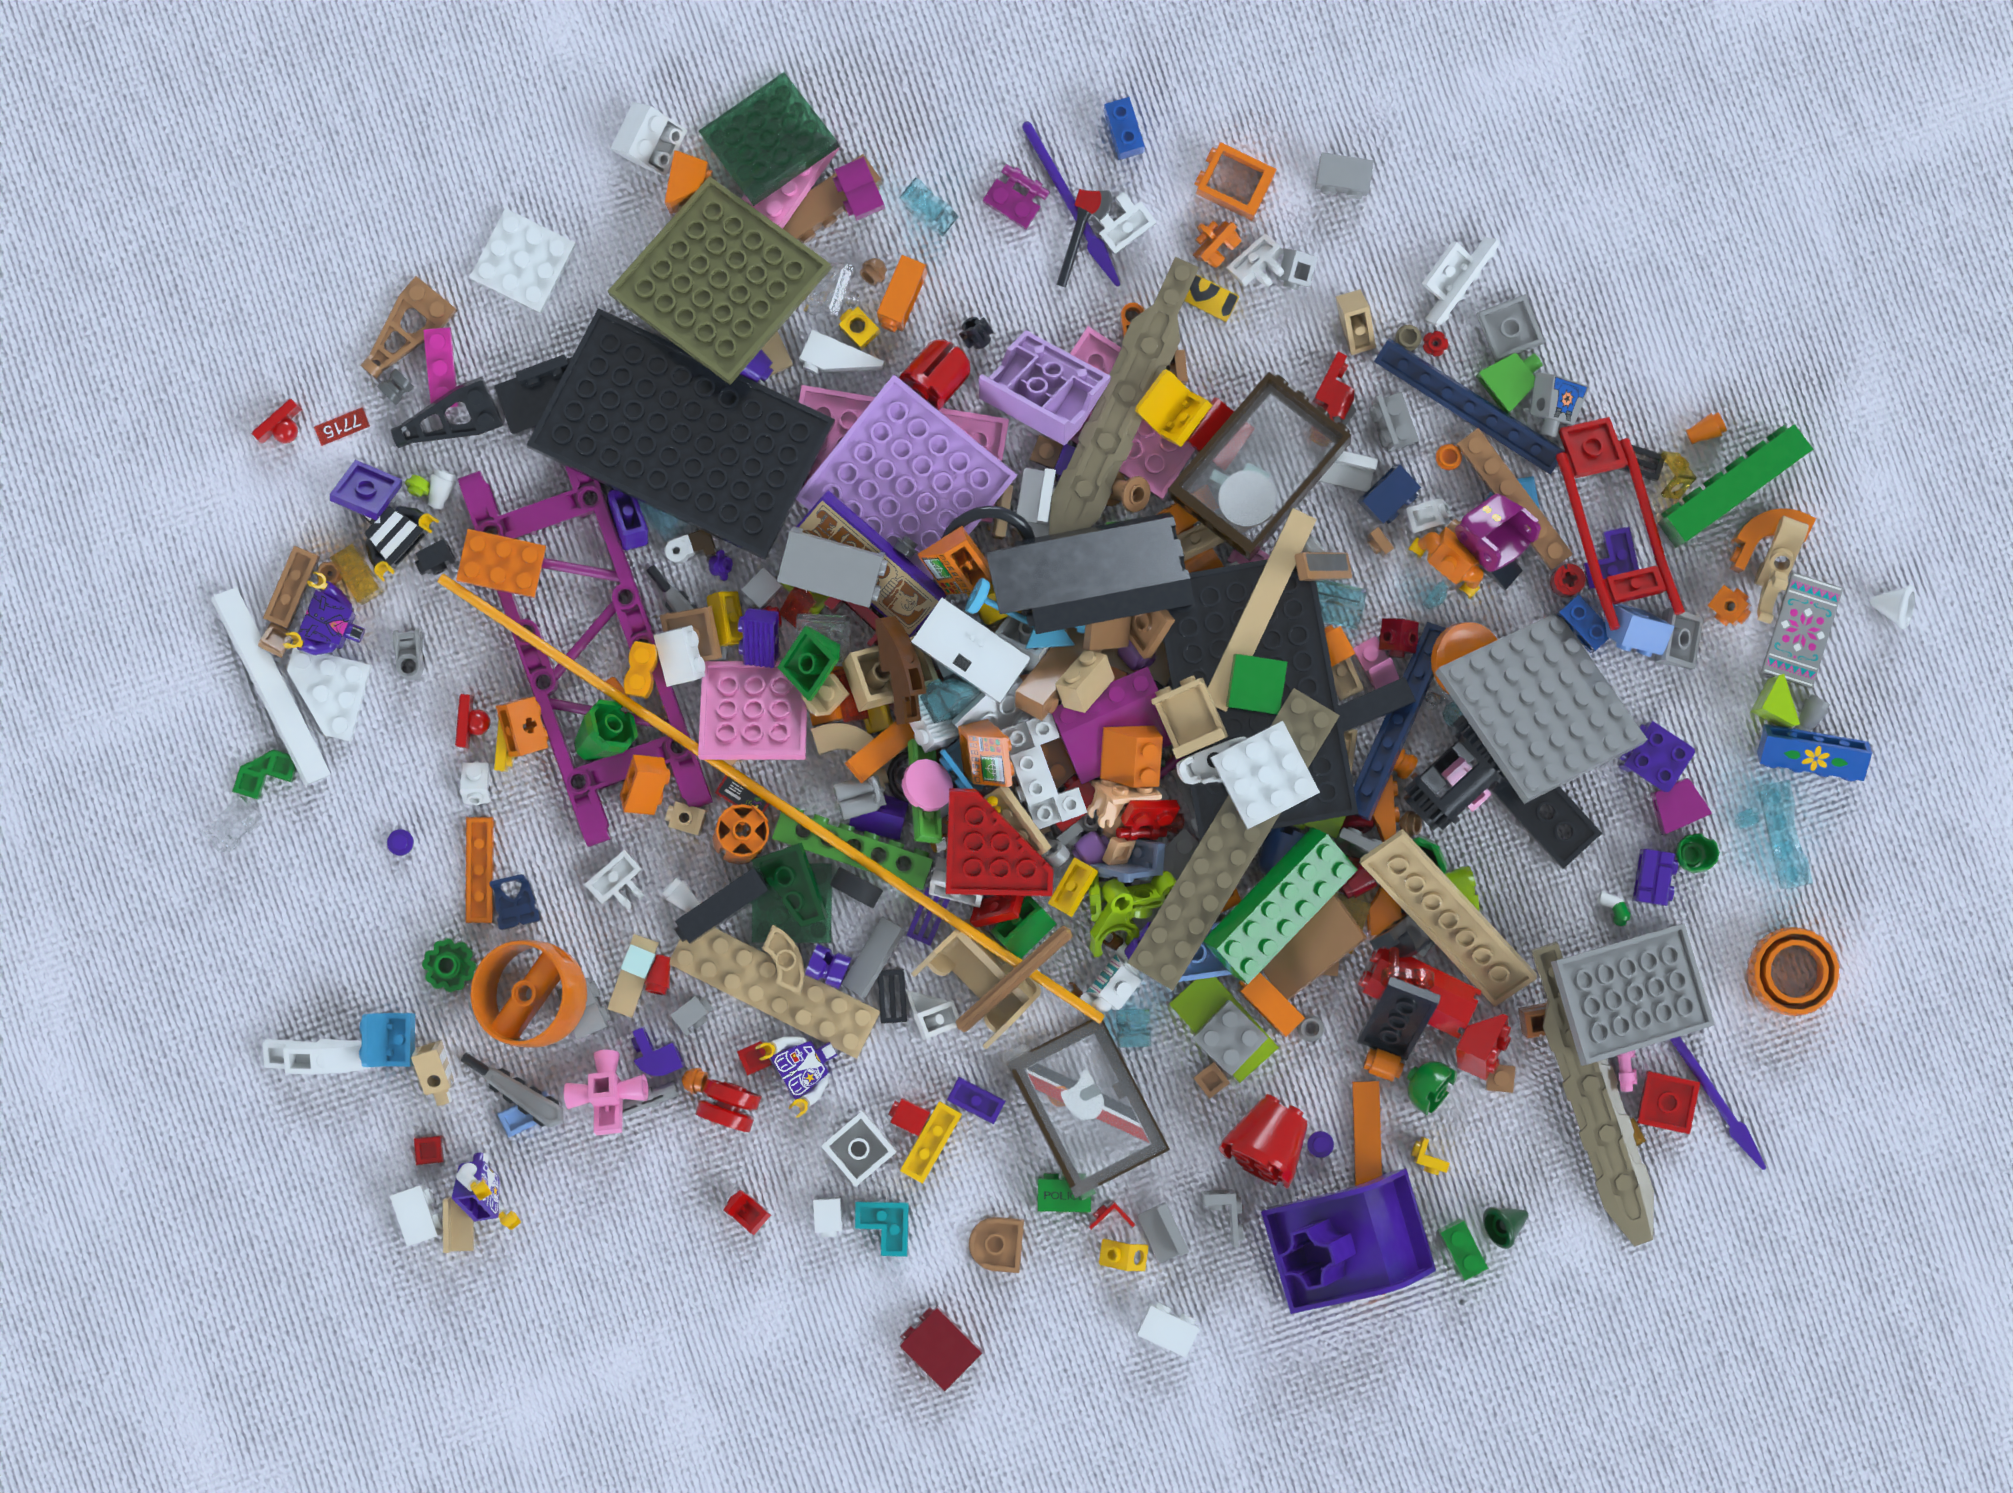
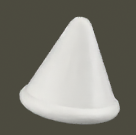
[1870,585,1916,629]

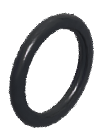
[941,505,1036,540]

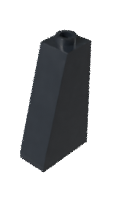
[674,868,771,944]

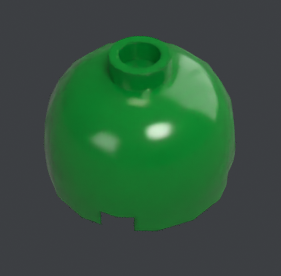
[1407,1061,1457,1115]

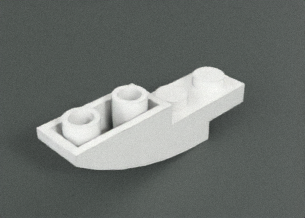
[263,1039,372,1074]

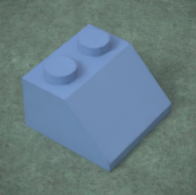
[1604,603,1674,657]

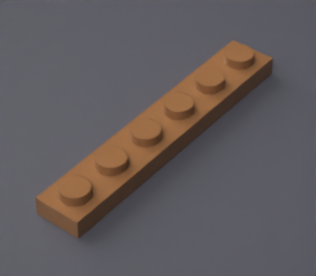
[1456,428,1573,571]

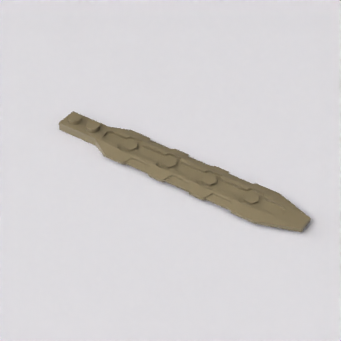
[1048,257,1199,535]
[1531,941,1654,1247]

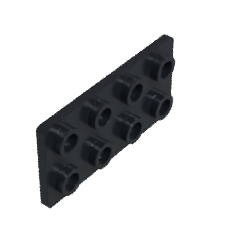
[494,354,572,435]

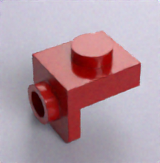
[723,1190,771,1235]

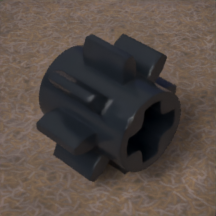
[959,317,994,349]

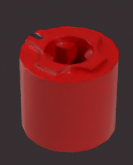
[1550,564,1586,598]

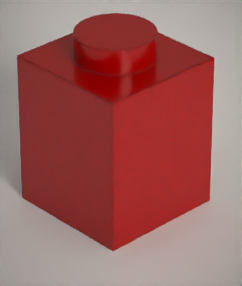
[888,1097,931,1136]

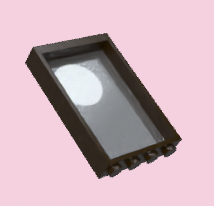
[1168,372,1351,561]

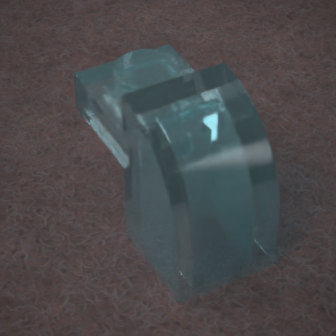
[899,177,959,236]

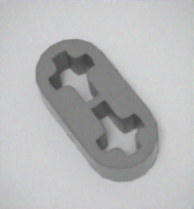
[1041,838,1070,868]

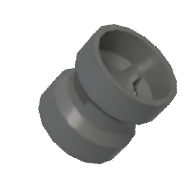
[377,368,414,405]

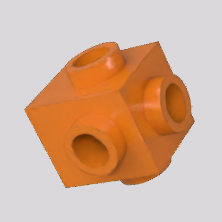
[1707,585,1752,626]

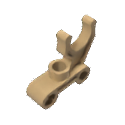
[1754,516,1809,624]

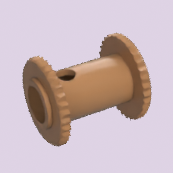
[1106,472,1150,513]

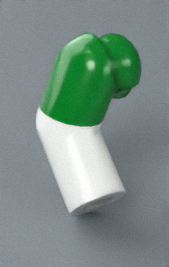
[1597,891,1631,927]

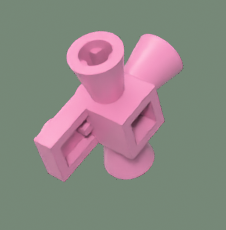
[564,1050,649,1135]

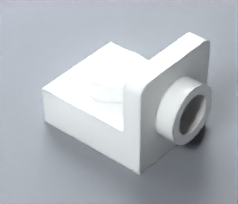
[1406,499,1451,533]

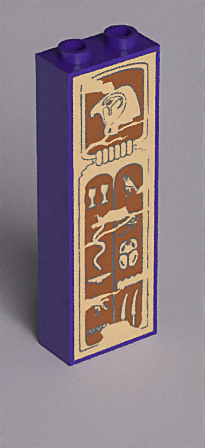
[796,490,947,638]

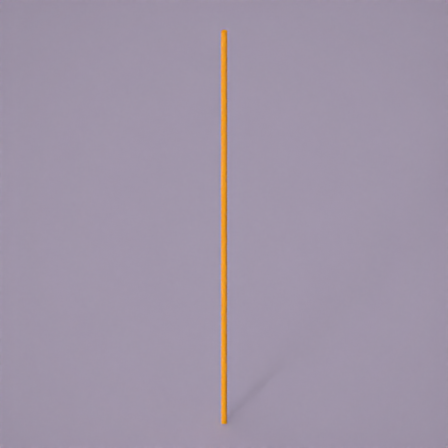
[437,574,1105,1024]

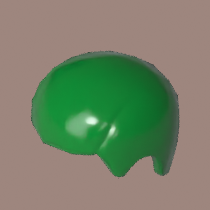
[1675,833,1720,873]

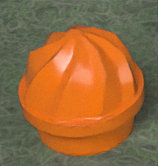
[682,1068,708,1094]

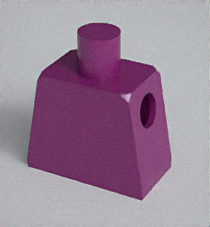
[1650,778,1712,835]

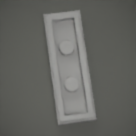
[842,916,906,998]

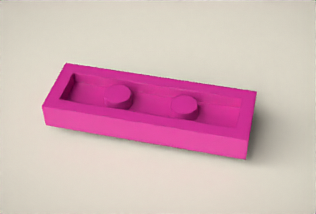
[423,327,459,407]

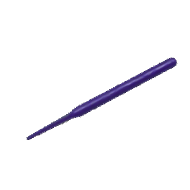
[1022,121,1120,287]
[1670,1036,1766,1170]

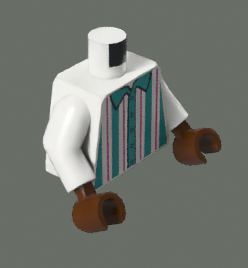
[1068,932,1142,1013]

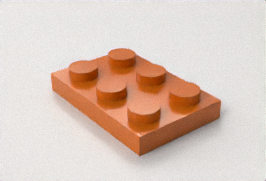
[456,529,546,598]

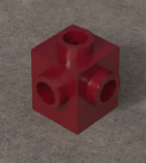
[1379,618,1419,658]

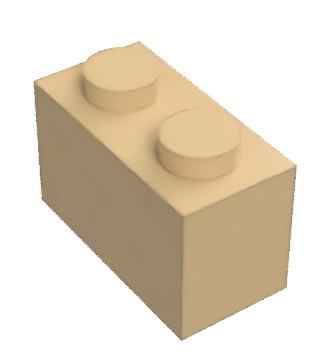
[1055,650,1115,713]

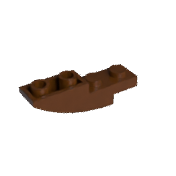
[875,616,926,724]

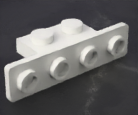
[1421,237,1500,326]

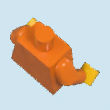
[1408,527,1484,599]

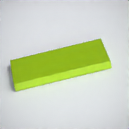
[1169,977,1279,1083]

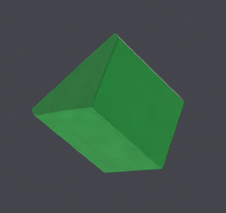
[777,626,840,701]

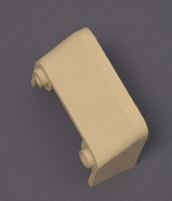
[911,919,1041,1049]

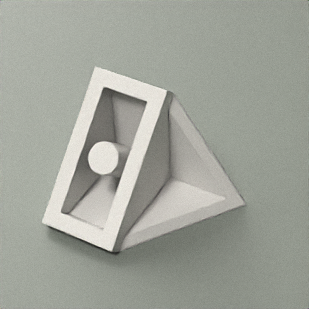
[906,990,959,1040]

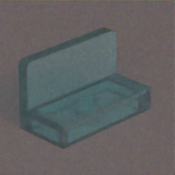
[1316,580,1367,629]

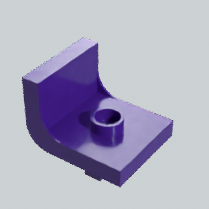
[1261,1168,1436,1314]

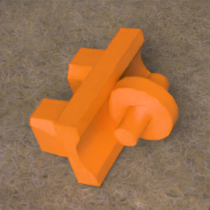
[1193,221,1242,268]

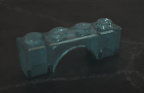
[1757,779,1813,889]

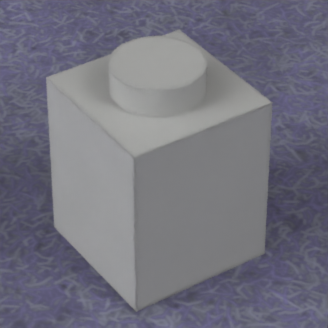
[741,567,784,609]

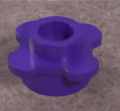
[709,549,733,581]

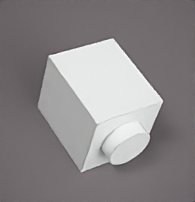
[813,1197,843,1237]

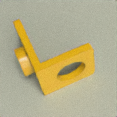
[1099,1239,1148,1271]

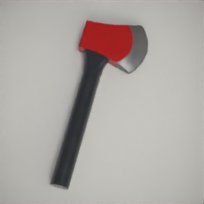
[1056,189,1112,288]

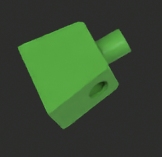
[1475,353,1543,414]

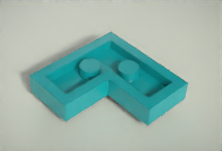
[855,1201,909,1257]

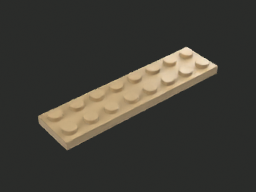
[1360,829,1537,1007]
[670,928,881,1059]

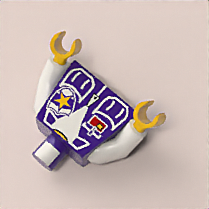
[756,1036,838,1118]
[452,1152,521,1230]

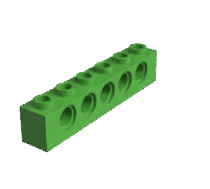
[772,806,933,890]

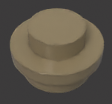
[1395,325,1422,351]

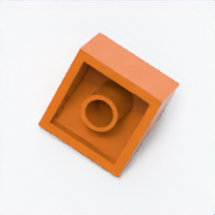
[1100,726,1163,788]

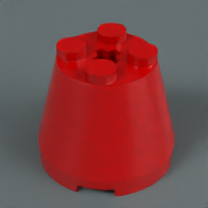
[1218,1094,1308,1188]

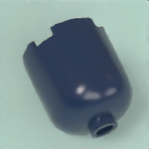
[1258,826,1307,875]

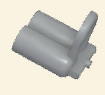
[833,775,886,820]

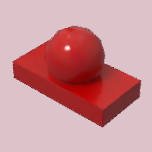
[251,399,302,444]
[455,694,491,749]

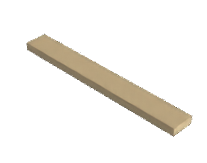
[1207,508,1317,712]

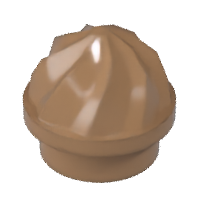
[860,258,887,286]

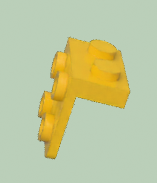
[1135,369,1212,447]

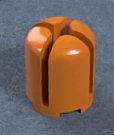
[712,804,769,865]

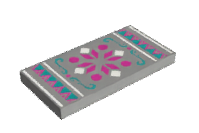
[1761,572,1843,688]

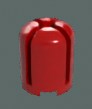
[899,339,971,410]

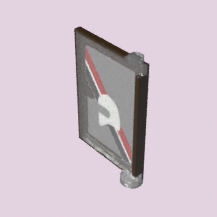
[1002,1019,1170,1201]

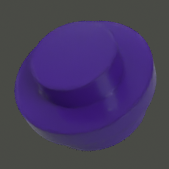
[387,829,414,856]
[1307,1131,1334,1158]

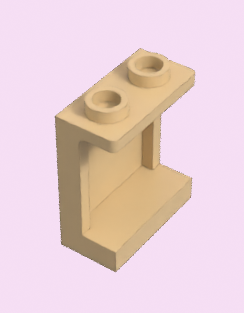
[1151,675,1228,759]

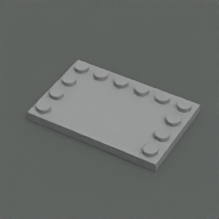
[1551,923,1715,1066]

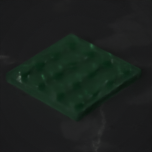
[698,72,840,206]

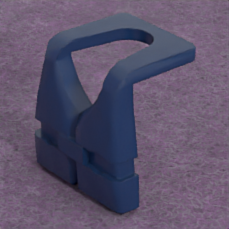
[489,874,540,930]

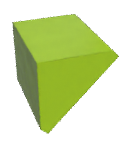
[1750,674,1800,728]

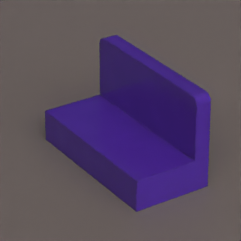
[849,795,909,840]

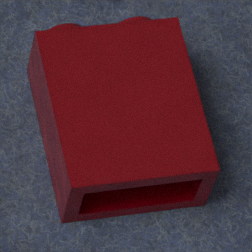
[899,1305,983,1391]

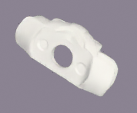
[1176,737,1247,784]

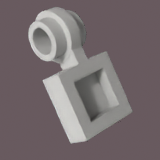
[1055,811,1100,849]

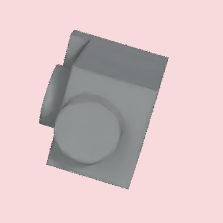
[1277,248,1318,290]
[670,995,713,1036]

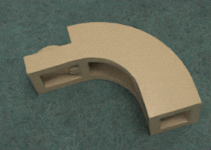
[811,723,889,790]

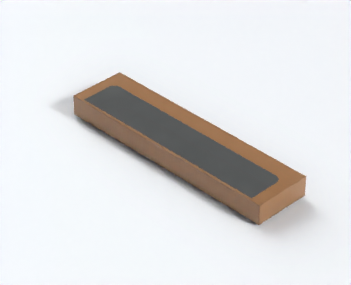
[1294,552,1352,581]

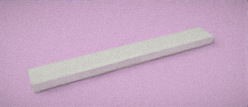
[211,587,331,786]

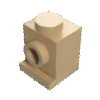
[665,801,708,836]

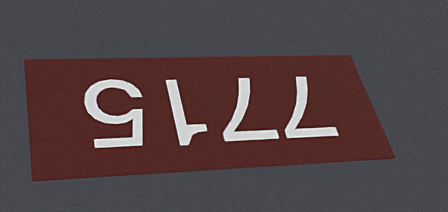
[314,407,370,446]

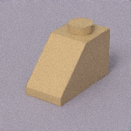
[1335,289,1376,355]

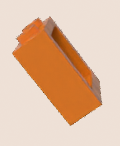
[1194,142,1277,221]
[877,255,927,333]
[1237,972,1305,1037]

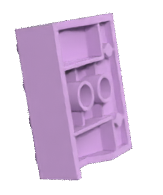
[979,330,1111,445]

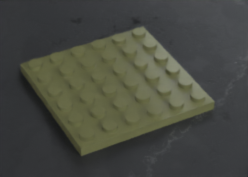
[608,176,832,385]

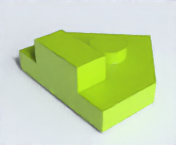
[1089,873,1108,922]

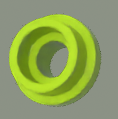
[405,474,430,498]

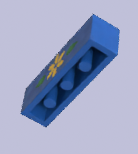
[1757,724,1872,782]

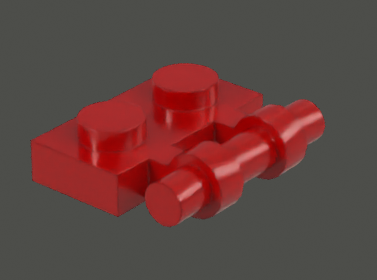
[1116,800,1180,841]

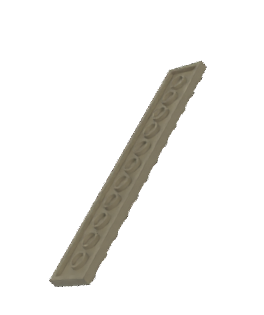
[1127,688,1340,991]

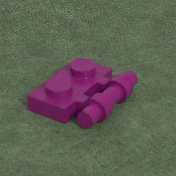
[982,164,1050,230]

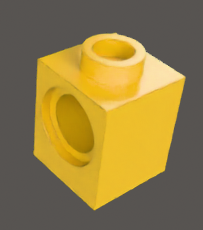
[839,306,880,351]

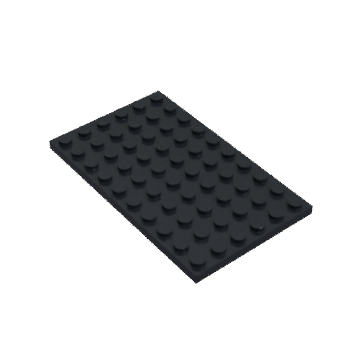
[527,308,835,560]
[1163,559,1358,842]

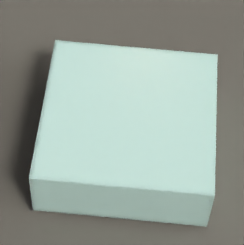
[620,944,656,979]

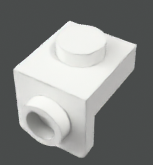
[460,762,490,805]

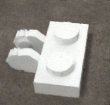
[1226,233,1284,287]
[584,849,645,910]

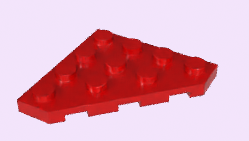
[945,788,1053,896]

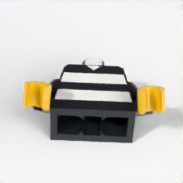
[361,506,439,581]

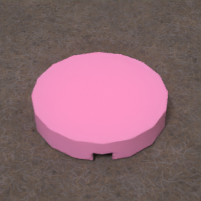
[902,759,953,812]

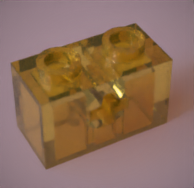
[329,544,385,605]

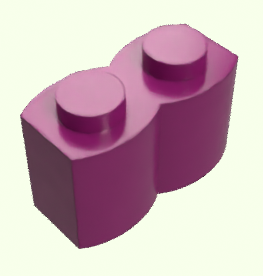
[832,157,885,221]

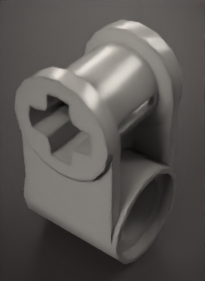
[393,628,424,681]

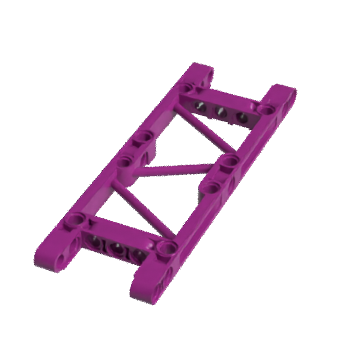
[458,466,713,847]

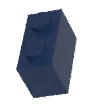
[1357,464,1421,524]

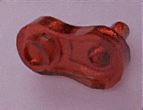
[1381,947,1435,990]

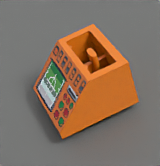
[918,526,992,595]
[958,719,1014,787]

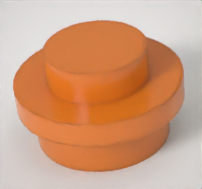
[1435,444,1462,471]

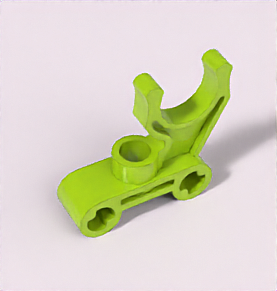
[1089,871,1176,957]

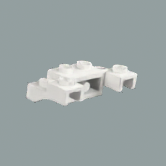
[1000,713,1087,829]

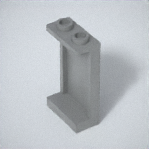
[777,526,888,608]

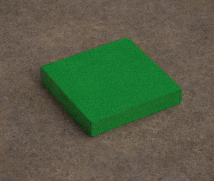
[1226,654,1287,715]

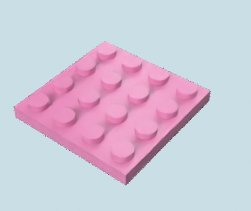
[698,661,807,760]

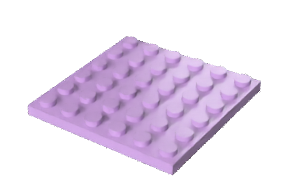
[796,374,1018,580]

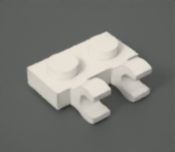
[1093,191,1157,255]

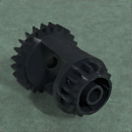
[1403,715,1512,830]

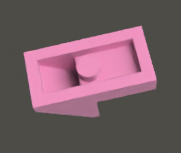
[1353,636,1400,690]

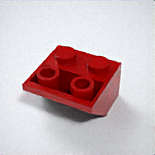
[1456,1014,1511,1080]

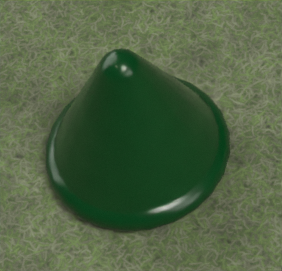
[1483,1207,1528,1249]

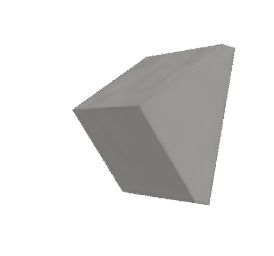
[1654,608,1704,669]

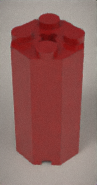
[1357,946,1481,1039]

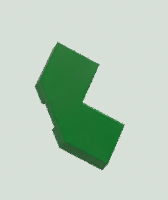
[232,749,296,800]

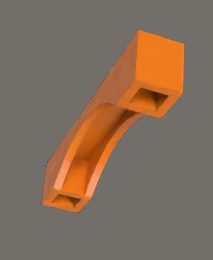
[1366,775,1406,936]

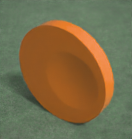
[1431,622,1497,695]

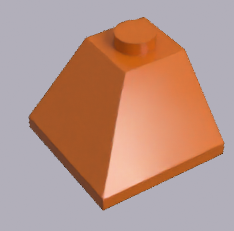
[665,150,713,214]

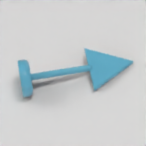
[965,578,1075,649]

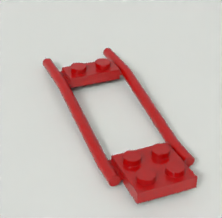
[1555,417,1685,631]

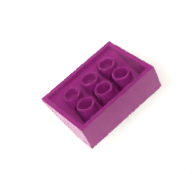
[1052,666,1172,785]

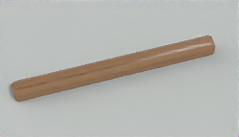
[955,926,1073,1032]

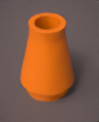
[1685,412,1727,444]

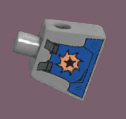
[1531,372,1589,437]

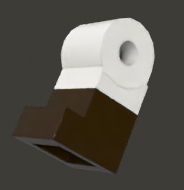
[665,530,717,564]

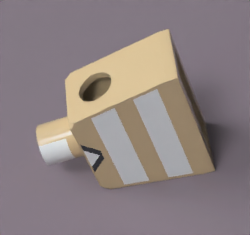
[411,1040,454,1106]

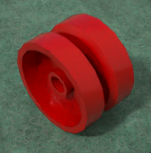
[695,1078,762,1133]

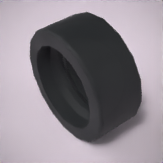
[830,867,883,908]

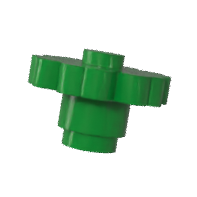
[422,938,478,993]

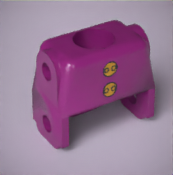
[1455,493,1541,572]

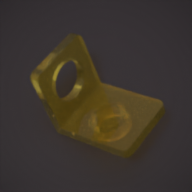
[1660,451,1697,499]

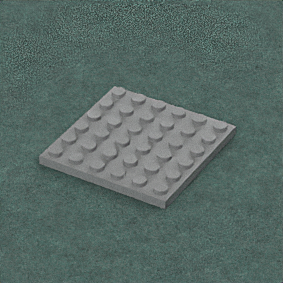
[1435,612,1648,804]

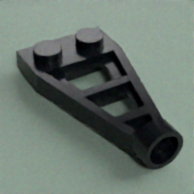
[391,376,503,448]

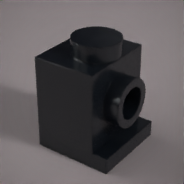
[415,539,459,576]

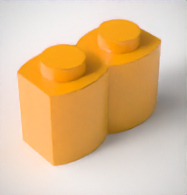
[624,641,659,699]

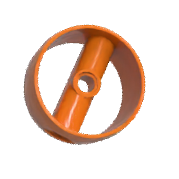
[471,940,587,1048]

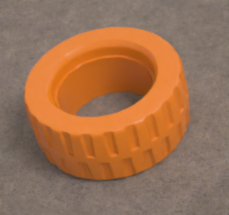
[1746,927,1840,1016]

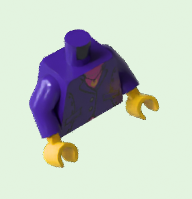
[283,572,365,655]

